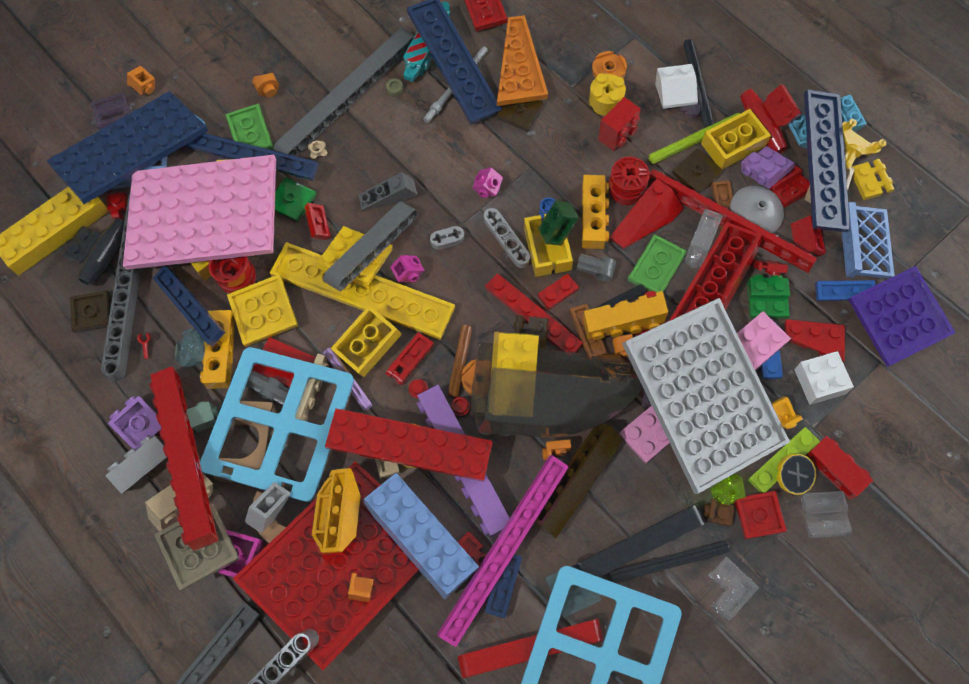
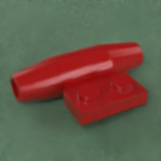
[740,84,802,154]

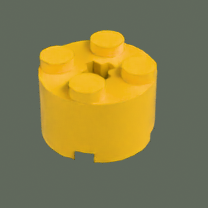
[589,73,626,116]

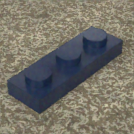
[485,554,522,619]

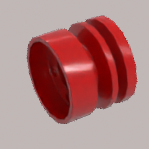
[608,157,650,205]
[209,256,256,294]

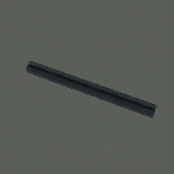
[683,39,714,128]
[609,541,730,583]

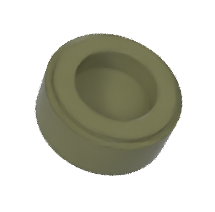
[386,78,404,96]

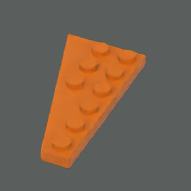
[497,15,548,106]

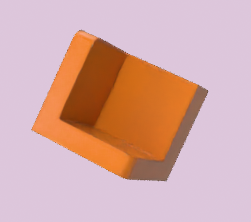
[348,573,374,602]

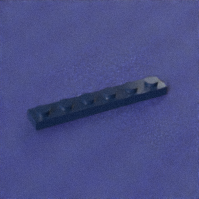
[153,265,225,347]

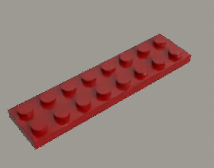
[325,408,493,482]

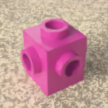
[472,167,503,198]
[390,255,425,283]

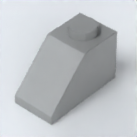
[245,482,291,533]

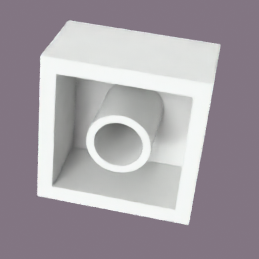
[794,351,854,405]

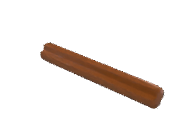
[448,325,472,398]

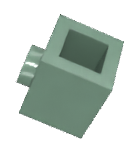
[186,401,219,433]

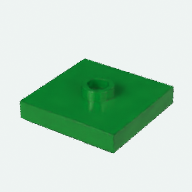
[275,177,317,223]

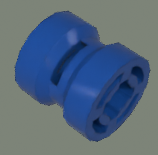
[539,197,556,220]

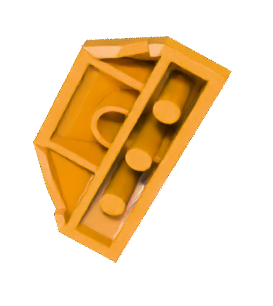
[312,468,361,553]

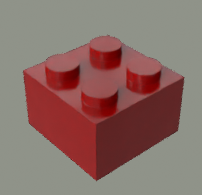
[598,97,641,151]

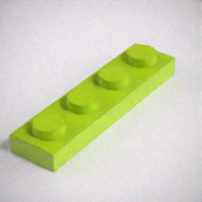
[748,427,820,493]

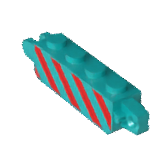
[403,2,451,82]

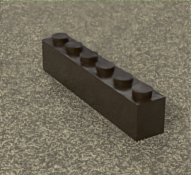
[534,422,623,538]

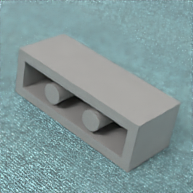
[105,435,166,494]

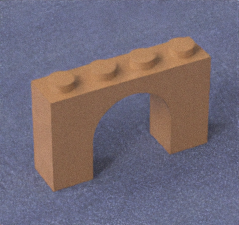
[214,401,279,483]

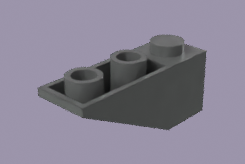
[358,172,417,211]

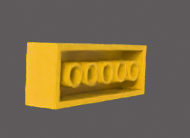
[0,187,108,276]

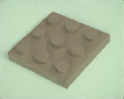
[154,503,240,591]

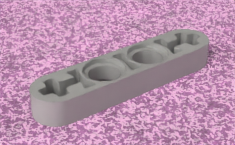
[484,208,530,268]

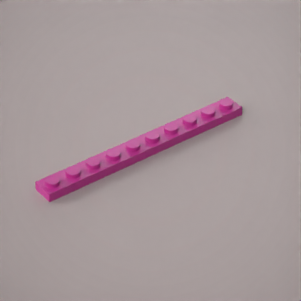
[437,455,568,647]

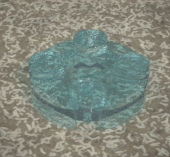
[175,328,204,367]

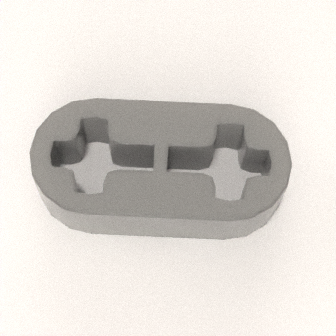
[430,226,464,250]

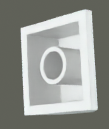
[655,64,698,109]

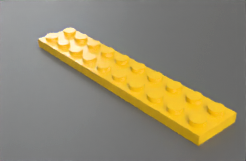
[270,242,455,340]

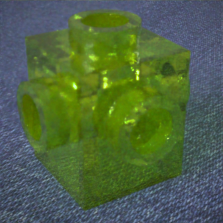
[710,473,746,504]

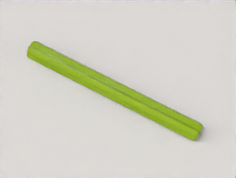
[648,113,740,164]

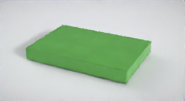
[225,104,274,150]
[628,234,687,292]

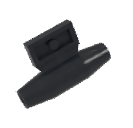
[63,218,125,286]

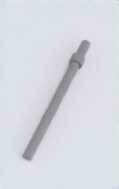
[423,46,488,123]

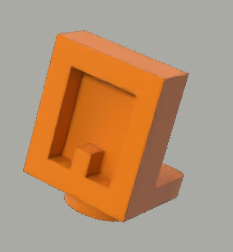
[542,440,571,460]

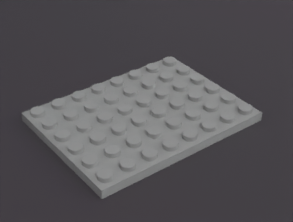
[622,298,790,494]

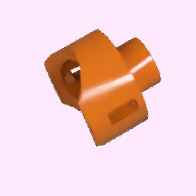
[252,72,279,98]

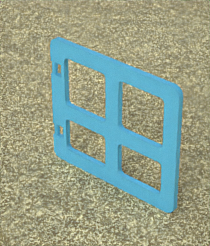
[200,347,354,502]
[521,566,682,684]

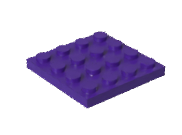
[848,266,955,367]

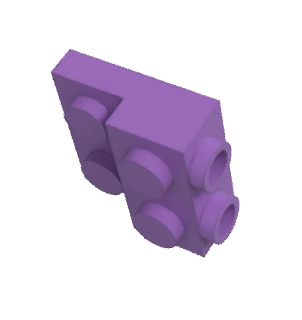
[741,146,794,189]
[108,396,161,450]

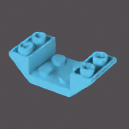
[789,95,867,149]

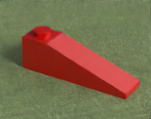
[610,179,684,249]

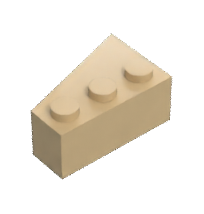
[145,472,213,532]

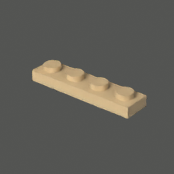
[295,354,329,422]

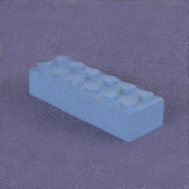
[364,473,479,599]

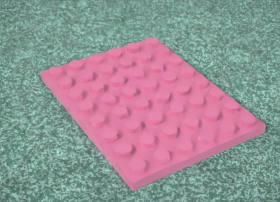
[123,155,276,270]

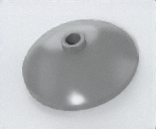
[729,186,784,234]

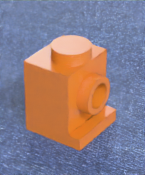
[127,66,155,96]

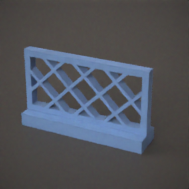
[842,202,894,278]

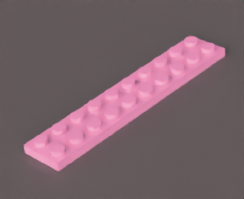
[619,312,791,464]

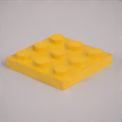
[317,226,393,288]
[227,274,298,347]

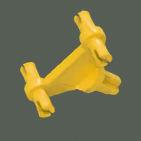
[842,119,886,169]

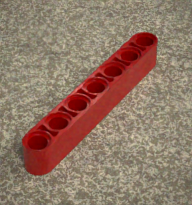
[457,619,605,678]

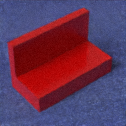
[791,215,826,256]

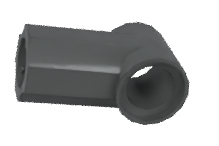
[576,253,616,281]

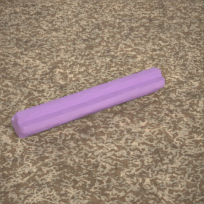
[323,347,372,411]

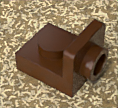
[703,499,734,527]

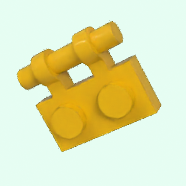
[852,159,895,200]

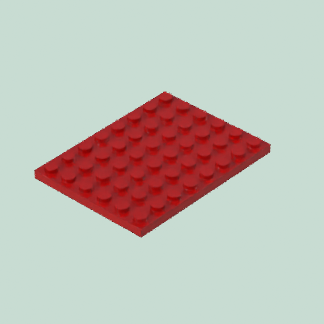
[232,461,419,671]

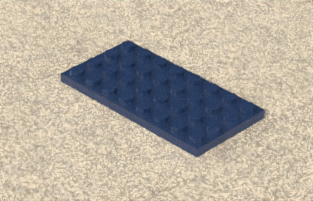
[46,91,208,204]

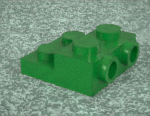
[747,274,790,319]

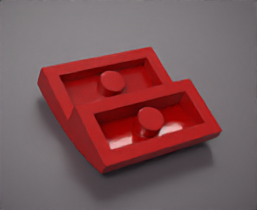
[766,164,810,208]

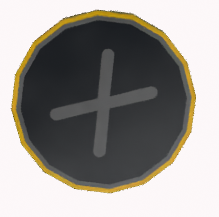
[776,454,816,495]

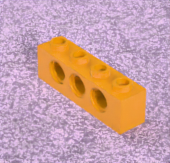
[582,175,609,249]
[200,310,235,389]

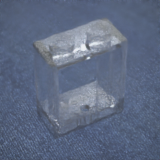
[684,209,723,269]

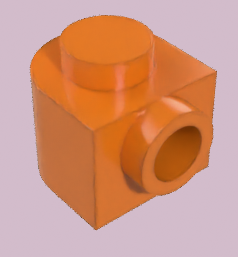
[612,334,633,359]

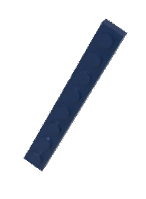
[184,133,319,181]

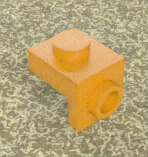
[771,396,802,429]

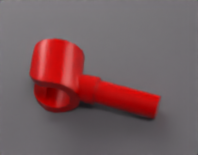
[137,332,151,359]

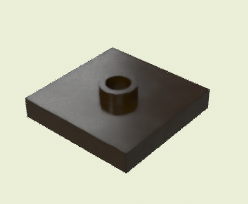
[497,100,543,132]
[672,149,724,194]
[70,290,111,333]

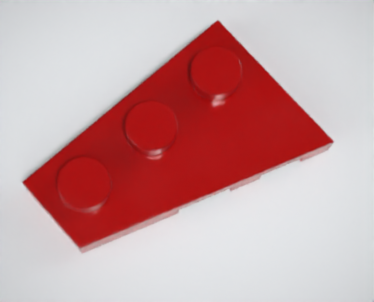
[784,319,845,363]

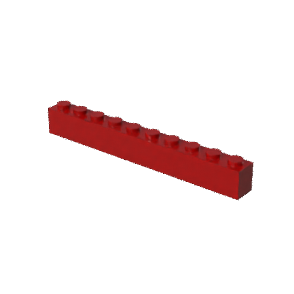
[149,366,218,551]

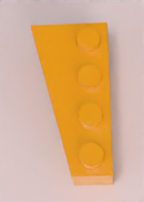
[583,291,668,340]

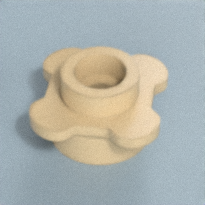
[308,141,327,159]

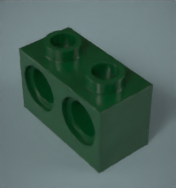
[538,201,579,246]

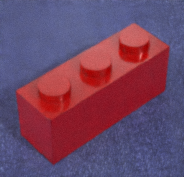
[805,436,874,501]

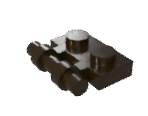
[513,315,549,357]

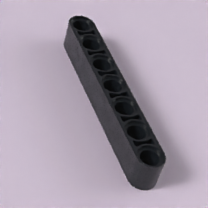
[572,504,707,577]

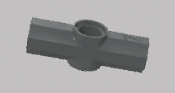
[246,370,289,405]

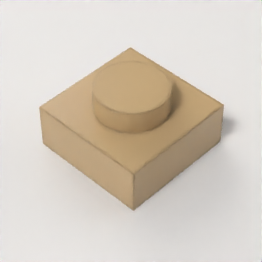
[375,459,400,479]

